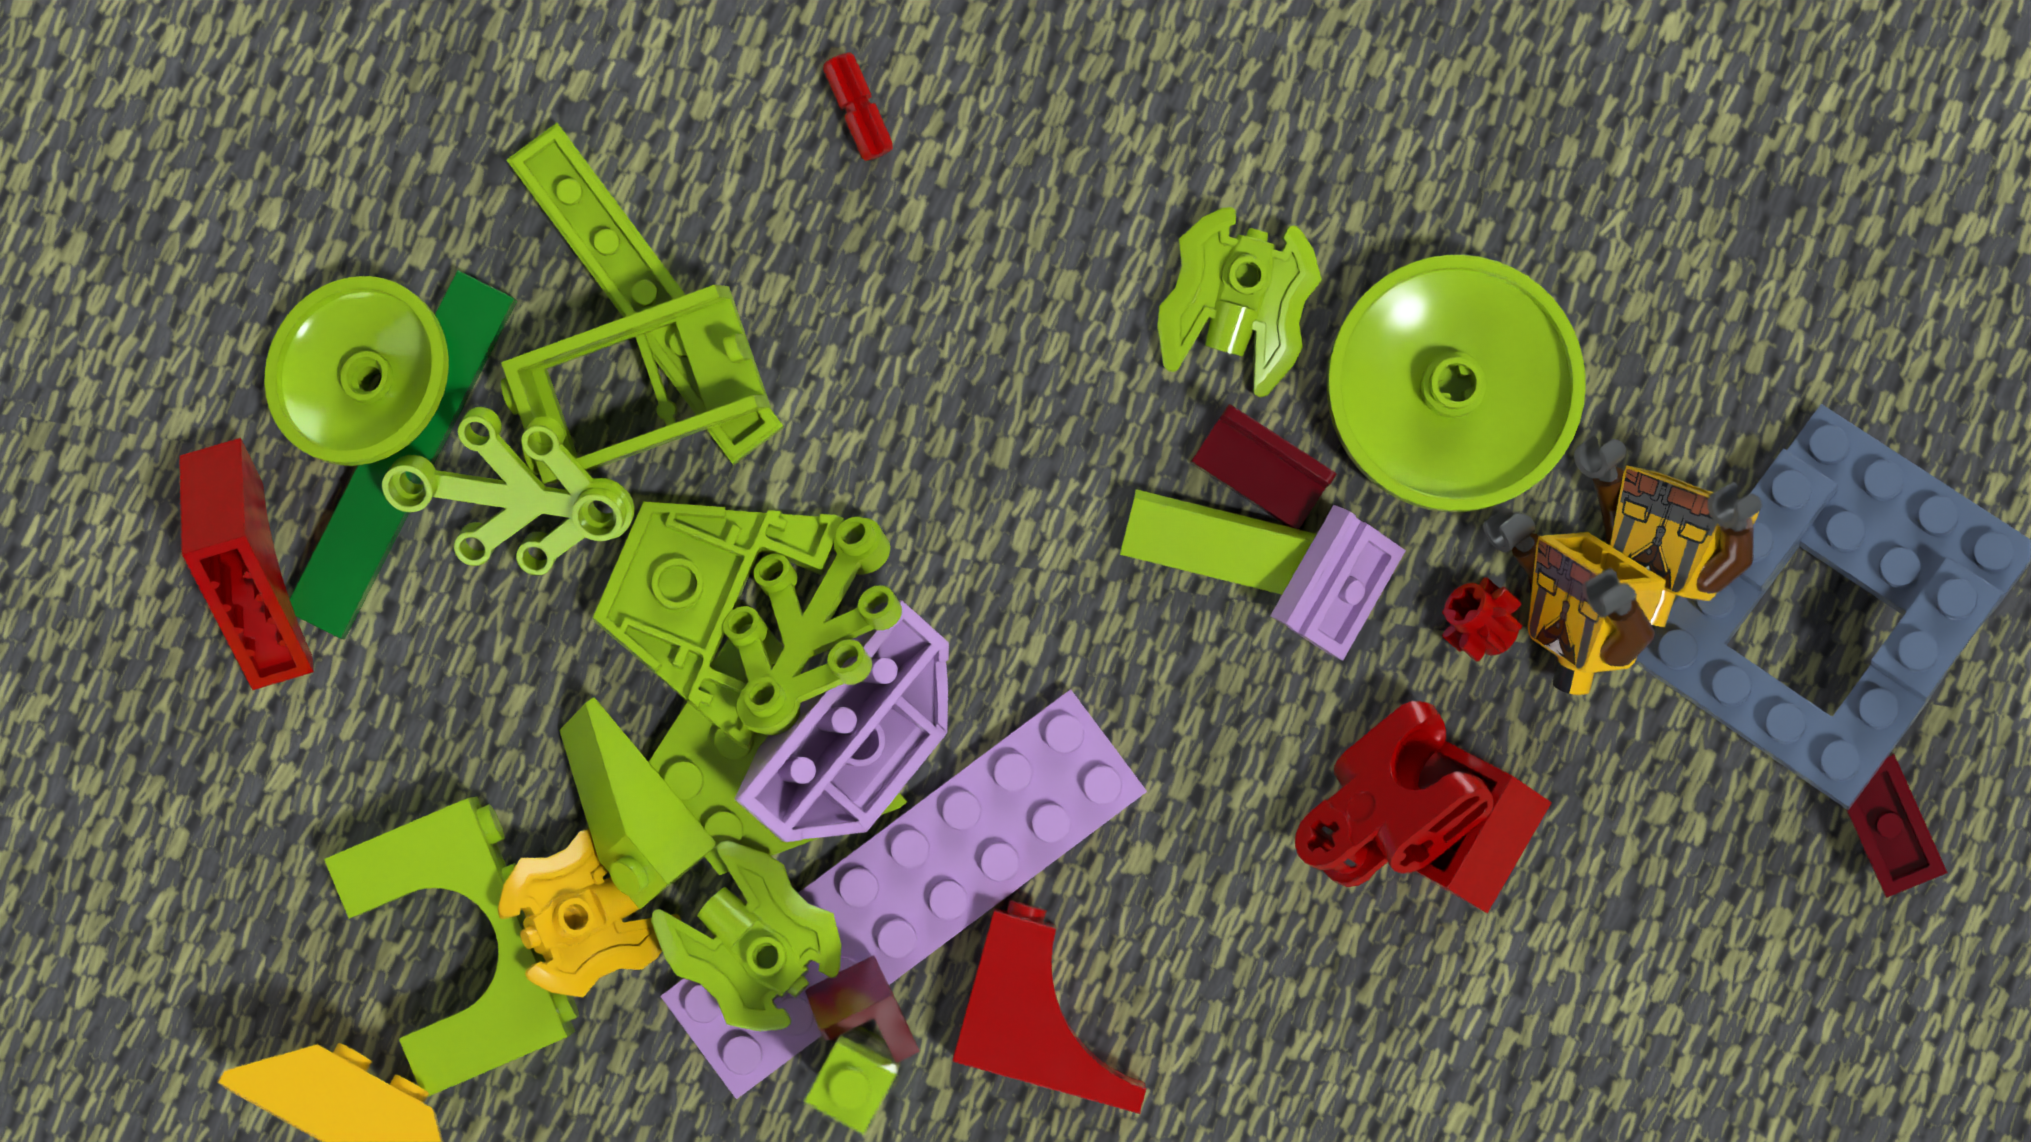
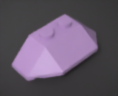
[734,600,949,842]

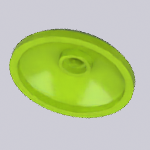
[264,276,449,466]

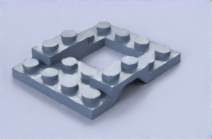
[1635,404,2031,810]

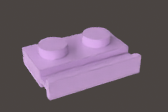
[1270,505,1406,661]

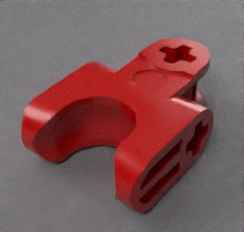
[1295,701,1493,887]

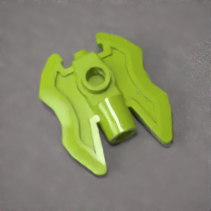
[1157,207,1322,398]
[651,840,842,1032]

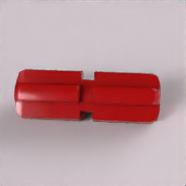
[823,52,893,161]

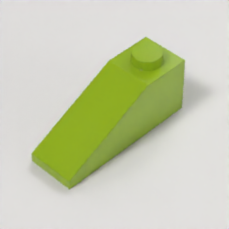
[559,697,718,909]

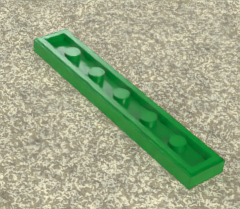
[290,270,517,640]

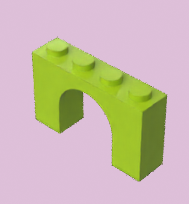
[324,797,579,1097]

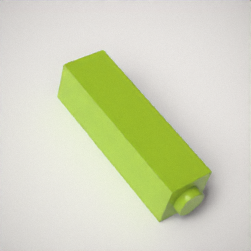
[804,1025,901,1135]

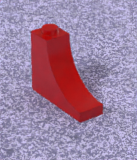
[179,438,314,690]
[952,900,1147,1114]

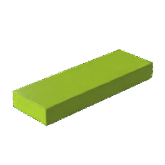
[1120,489,1317,595]

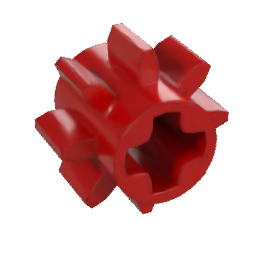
[1442,577,1523,662]

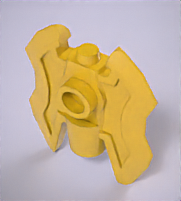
[498,829,681,997]

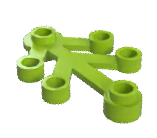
[382,407,634,576]
[723,517,902,735]

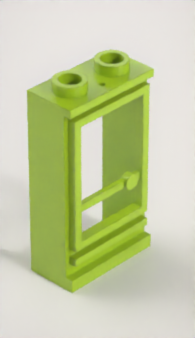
[501,284,771,484]

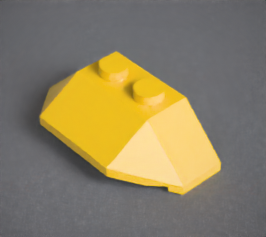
[218,1043,443,1142]

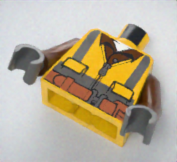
[1574,436,1762,627]
[1483,507,1666,695]

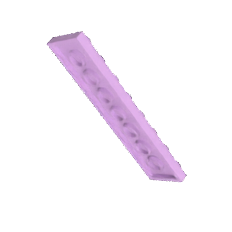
[660,689,1147,1099]

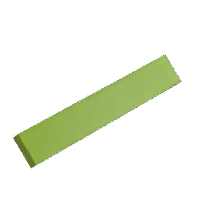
[507,123,785,465]

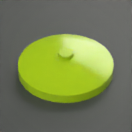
[1327,255,1586,512]

